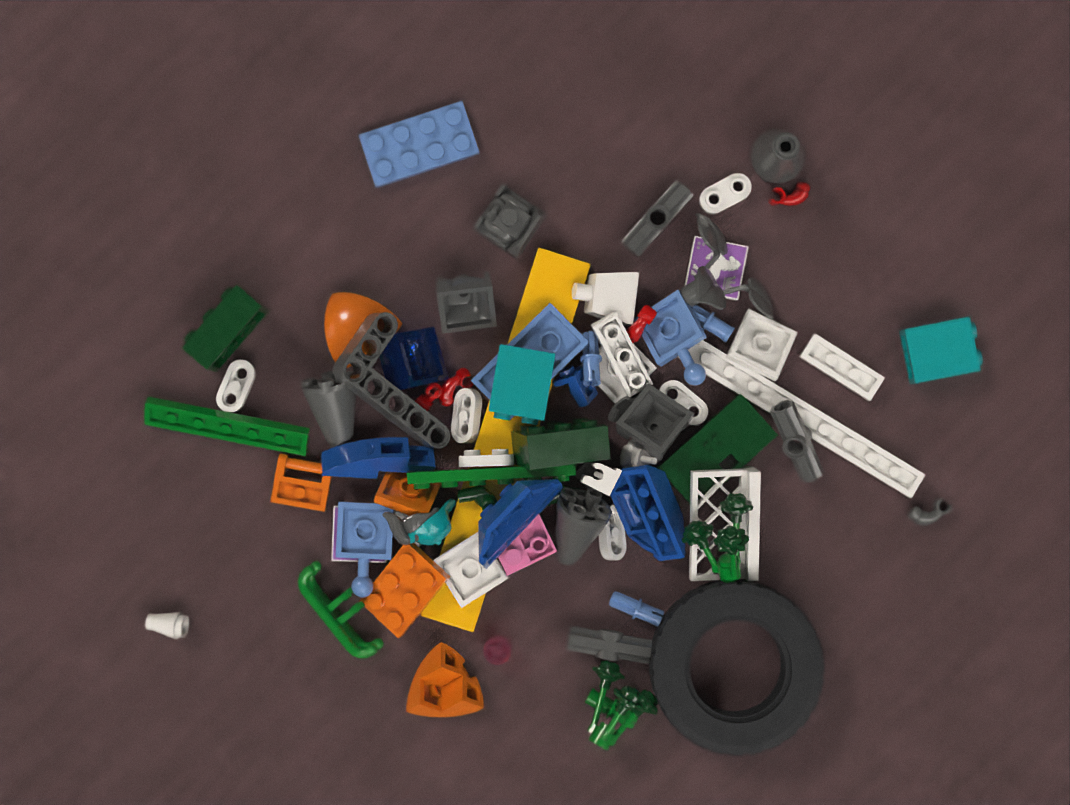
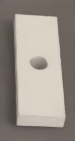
[591,311,653,398]

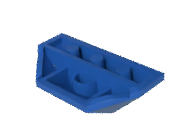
[610,465,686,561]
[478,479,563,569]

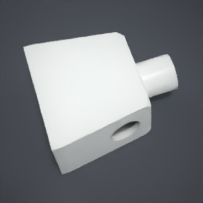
[572,272,639,326]

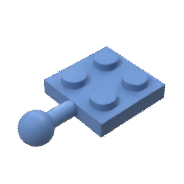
[634,290,707,386]
[336,502,394,597]

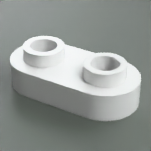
[699,173,751,215]
[216,359,256,413]
[659,380,708,425]
[451,388,482,444]
[458,449,514,467]
[598,505,626,560]

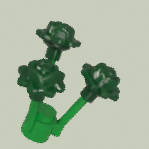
[682,493,753,583]
[587,660,658,751]

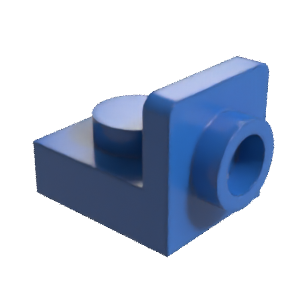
[553,365,598,408]

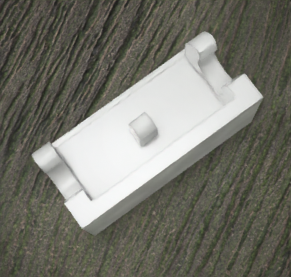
[579,463,622,496]

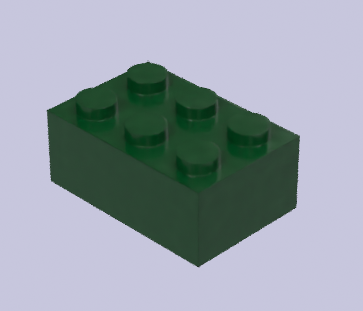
[181,284,271,372]
[511,417,611,470]

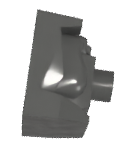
[472,183,548,260]
[436,271,497,334]
[616,383,694,462]

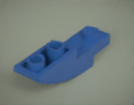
[321,437,436,479]

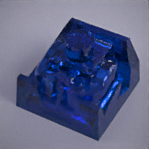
[379,326,449,390]

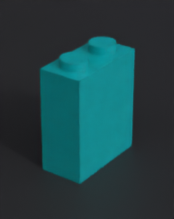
[899,317,983,384]
[488,344,555,425]

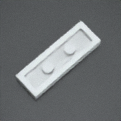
[799,334,885,401]

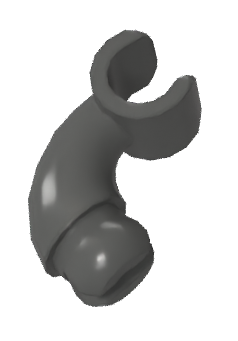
[908,498,952,526]

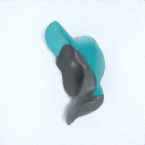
[382,498,457,546]

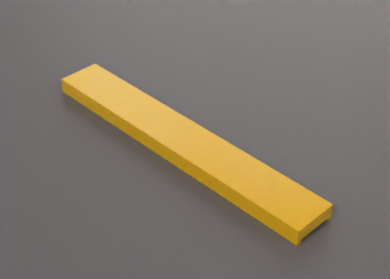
[421,247,591,632]

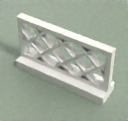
[689,466,761,581]

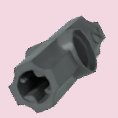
[621,180,694,258]
[770,400,824,483]
[566,626,652,664]

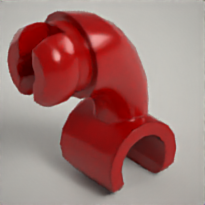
[768,182,811,206]
[626,305,657,343]
[438,368,473,407]
[415,383,443,411]

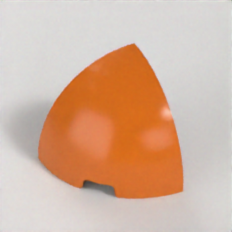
[324,292,403,368]
[406,642,484,717]

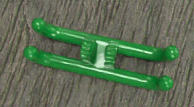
[298,561,384,659]

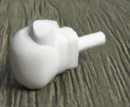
[620,440,657,468]

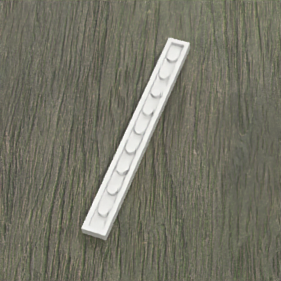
[677,340,925,498]

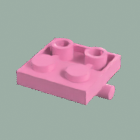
[498,514,557,576]

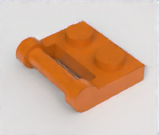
[270,453,332,512]

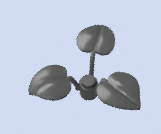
[681,213,774,319]

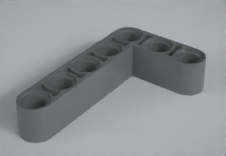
[333,312,450,448]

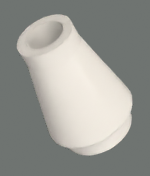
[145,612,189,639]

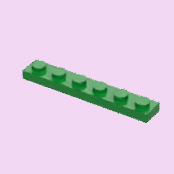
[144,396,310,456]
[407,464,576,489]

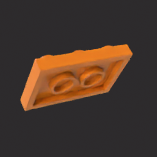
[359,543,450,639]

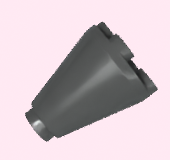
[750,128,806,184]
[300,371,356,448]
[555,487,612,565]

